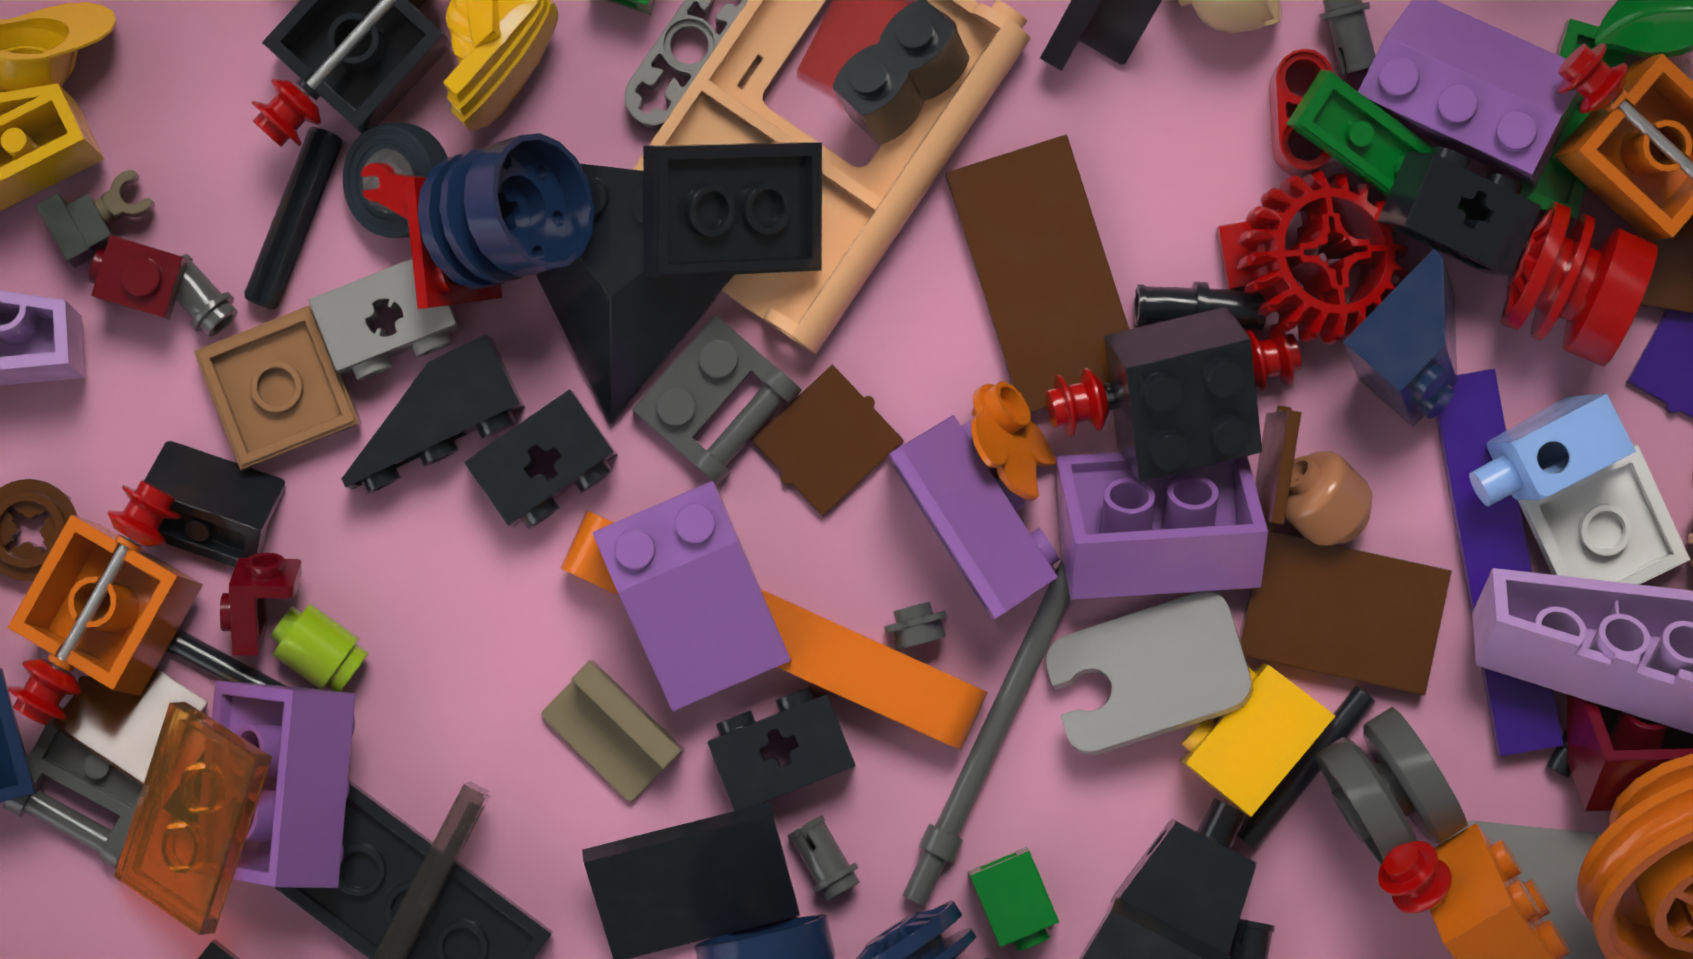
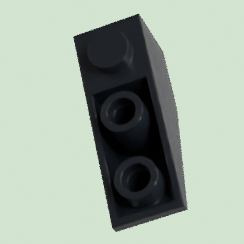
[341,334,525,494]

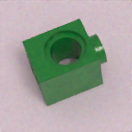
[968,847,1059,952]

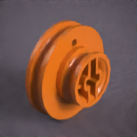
[1577,754,1693,959]

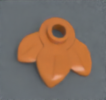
[971,381,1056,501]

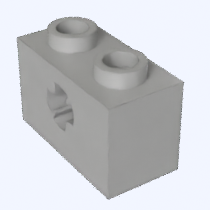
[308,259,462,380]

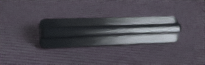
[244,127,342,310]

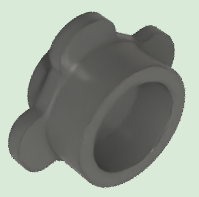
[884,602,947,650]

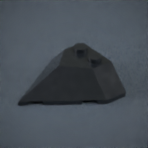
[536,164,734,424]

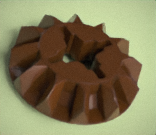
[0,479,79,581]

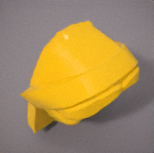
[443,0,559,131]

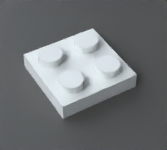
[1518,443,1690,585]

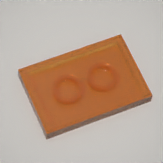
[114,702,272,935]

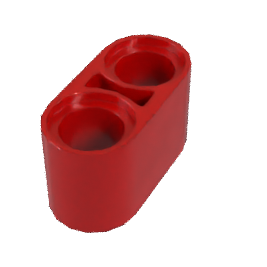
[1269,49,1333,177]

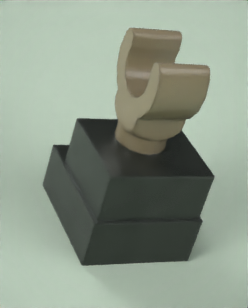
[35,170,155,268]

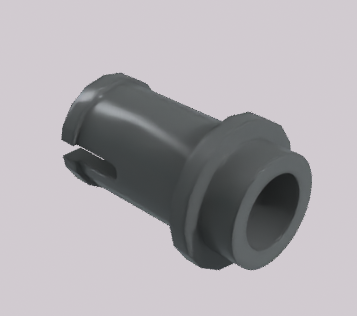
[1319,0,1376,76]
[176,254,238,337]
[787,815,860,901]

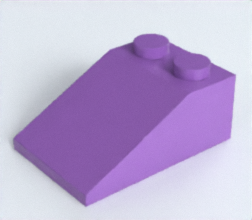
[592,481,791,712]

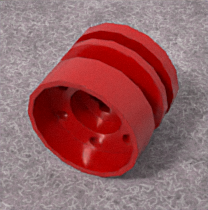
[1500,201,1658,367]

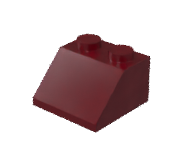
[1567,694,1693,812]

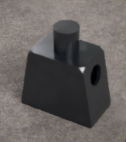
[1111,798,1256,955]

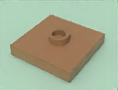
[194,305,362,470]

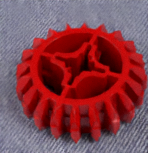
[1237,171,1409,344]

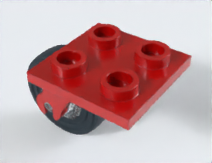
[343,123,502,309]

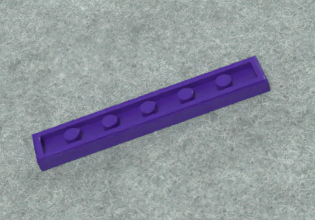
[1436,368,1563,756]

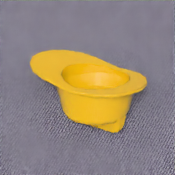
[0,2,117,93]

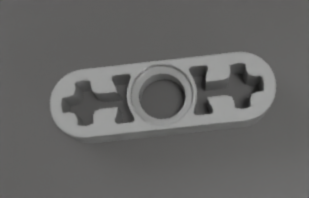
[625,0,748,129]

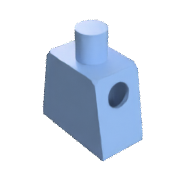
[1469,394,1636,507]

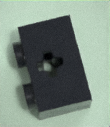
[1377,146,1541,277]
[464,389,618,529]
[707,686,856,811]

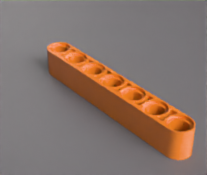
[561,510,988,750]

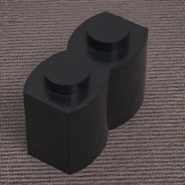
[832,0,970,145]

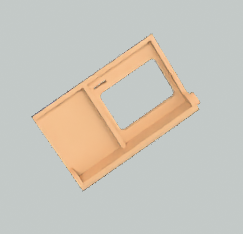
[633,0,1030,354]

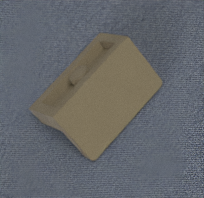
[542,660,684,801]

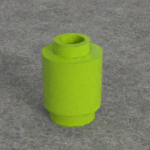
[270,603,369,692]

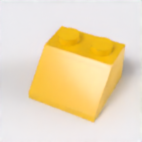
[1180,664,1335,817]

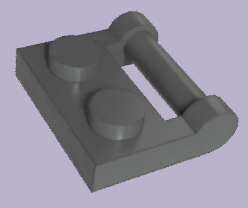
[632,314,801,485]
[3,707,172,869]

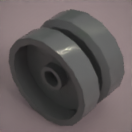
[1314,706,1468,865]

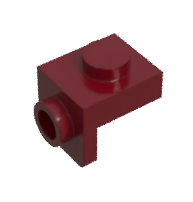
[89,235,189,320]
[220,552,302,656]

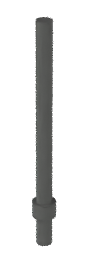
[902,559,1071,906]

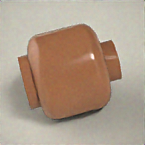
[1285,451,1373,546]

